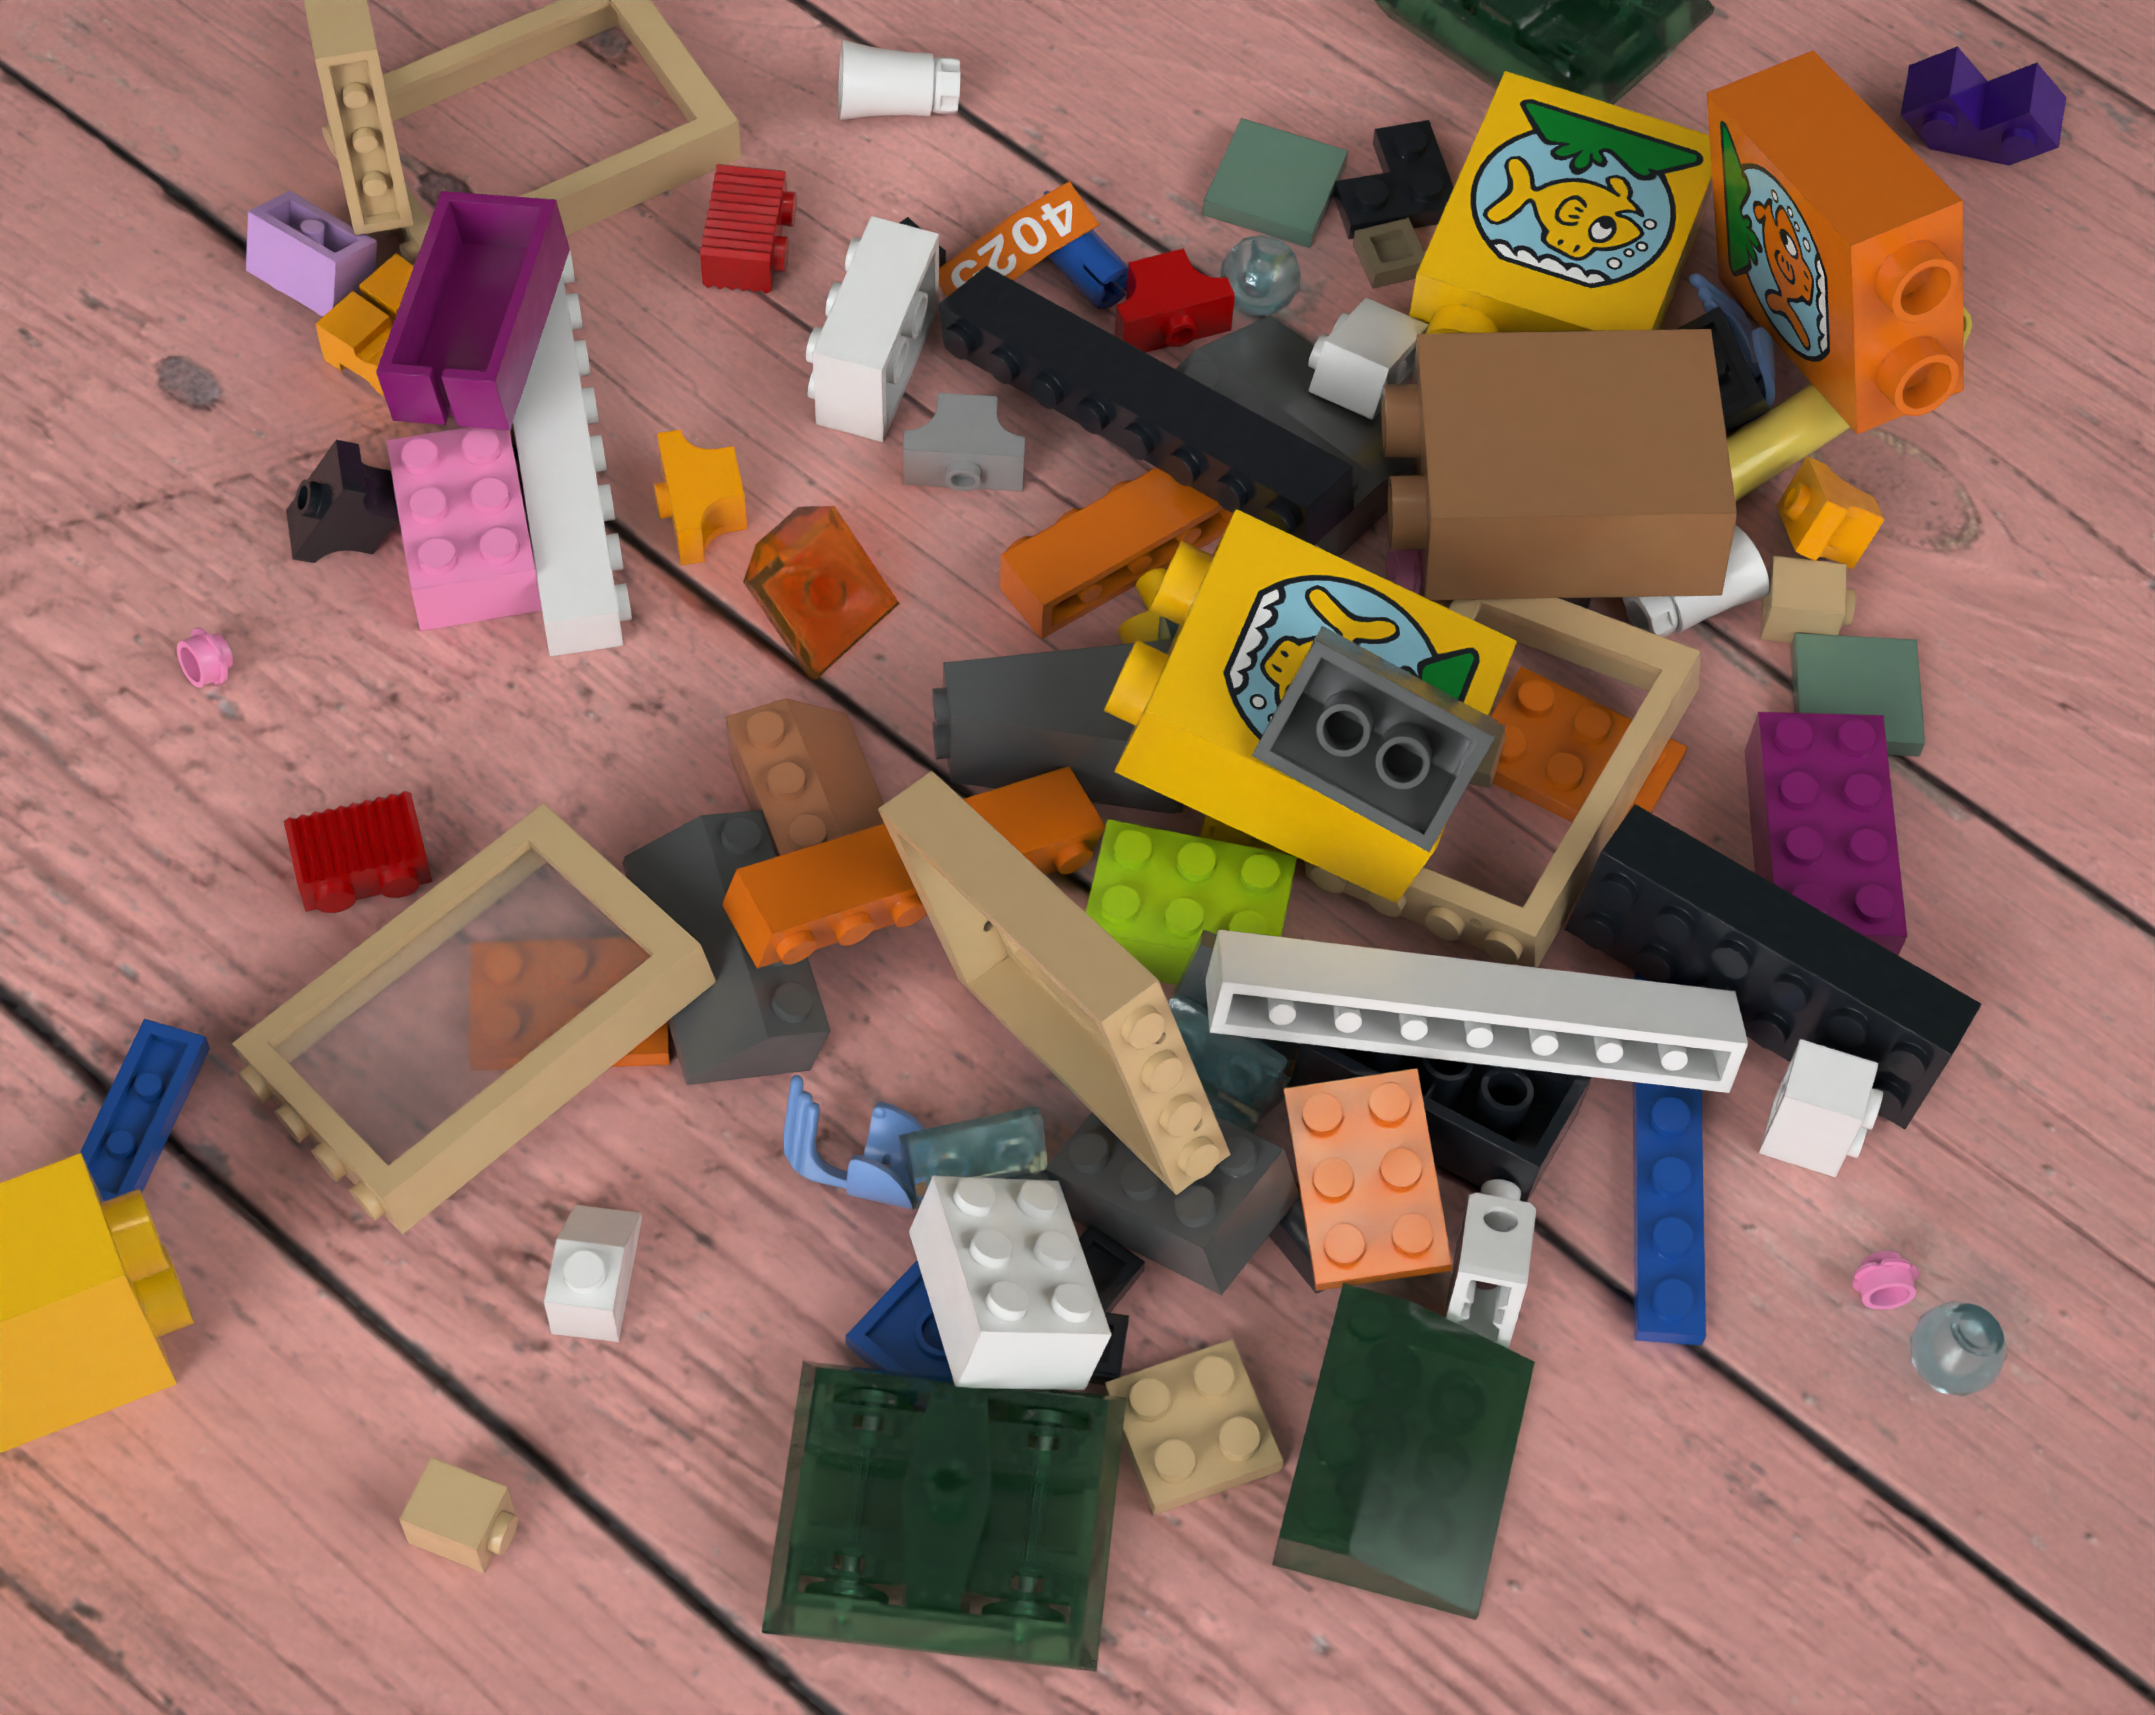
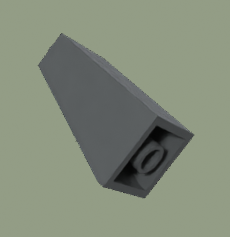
[932,639,1184,814]

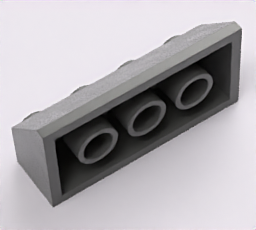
[622,810,831,1085]

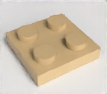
[1104,1339,1284,1515]

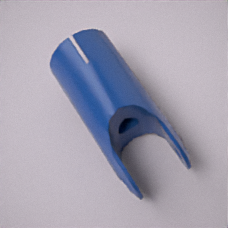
[1044,190,1128,309]

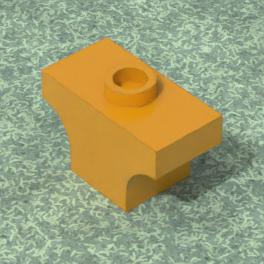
[654,429,747,566]
[1776,455,1885,570]

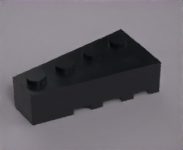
[1289,1043,1593,1202]

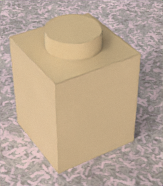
[1760,556,1856,643]
[399,1457,518,1573]

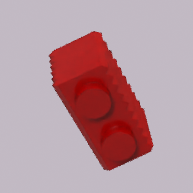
[700,164,797,294]
[284,791,433,913]

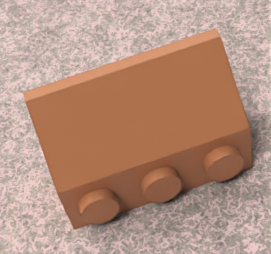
[726,698,884,857]

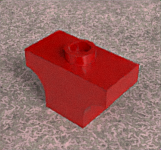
[1114,248,1235,353]

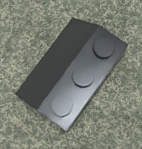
[1252,626,1498,852]

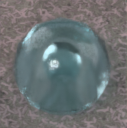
[1221,235,1301,316]
[1909,1300,2007,1397]

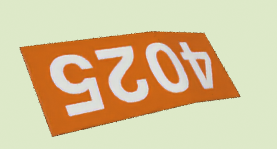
[939,181,1100,297]

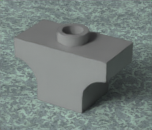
[903,393,1025,491]

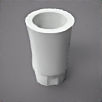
[838,40,960,120]
[1622,525,1769,637]

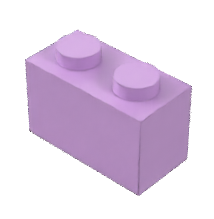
[246,191,377,316]

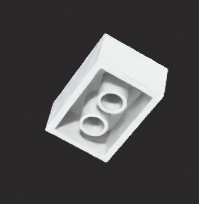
[806,216,939,442]
[909,1176,1112,1390]

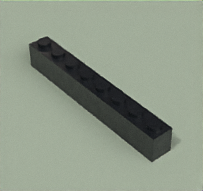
[938,266,1354,545]

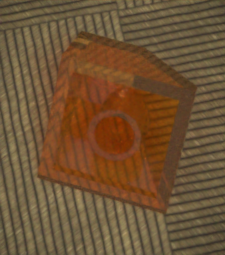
[743,506,900,680]

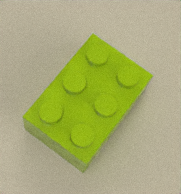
[1086,819,1297,985]

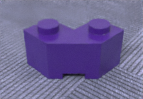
[1900,46,2066,166]

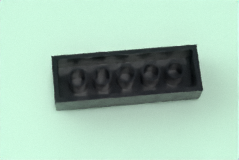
[1564,804,1982,1129]

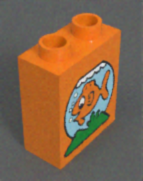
[1707,50,1964,434]

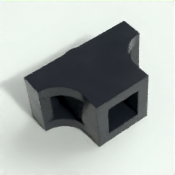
[286,440,398,563]

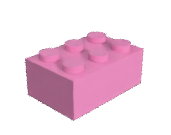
[386,427,542,631]

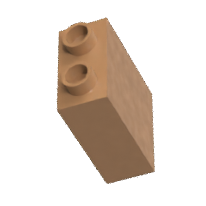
[1381,329,1737,600]

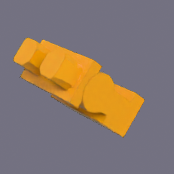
[315,253,449,417]

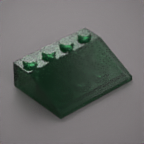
[1272,1283,1535,1620]

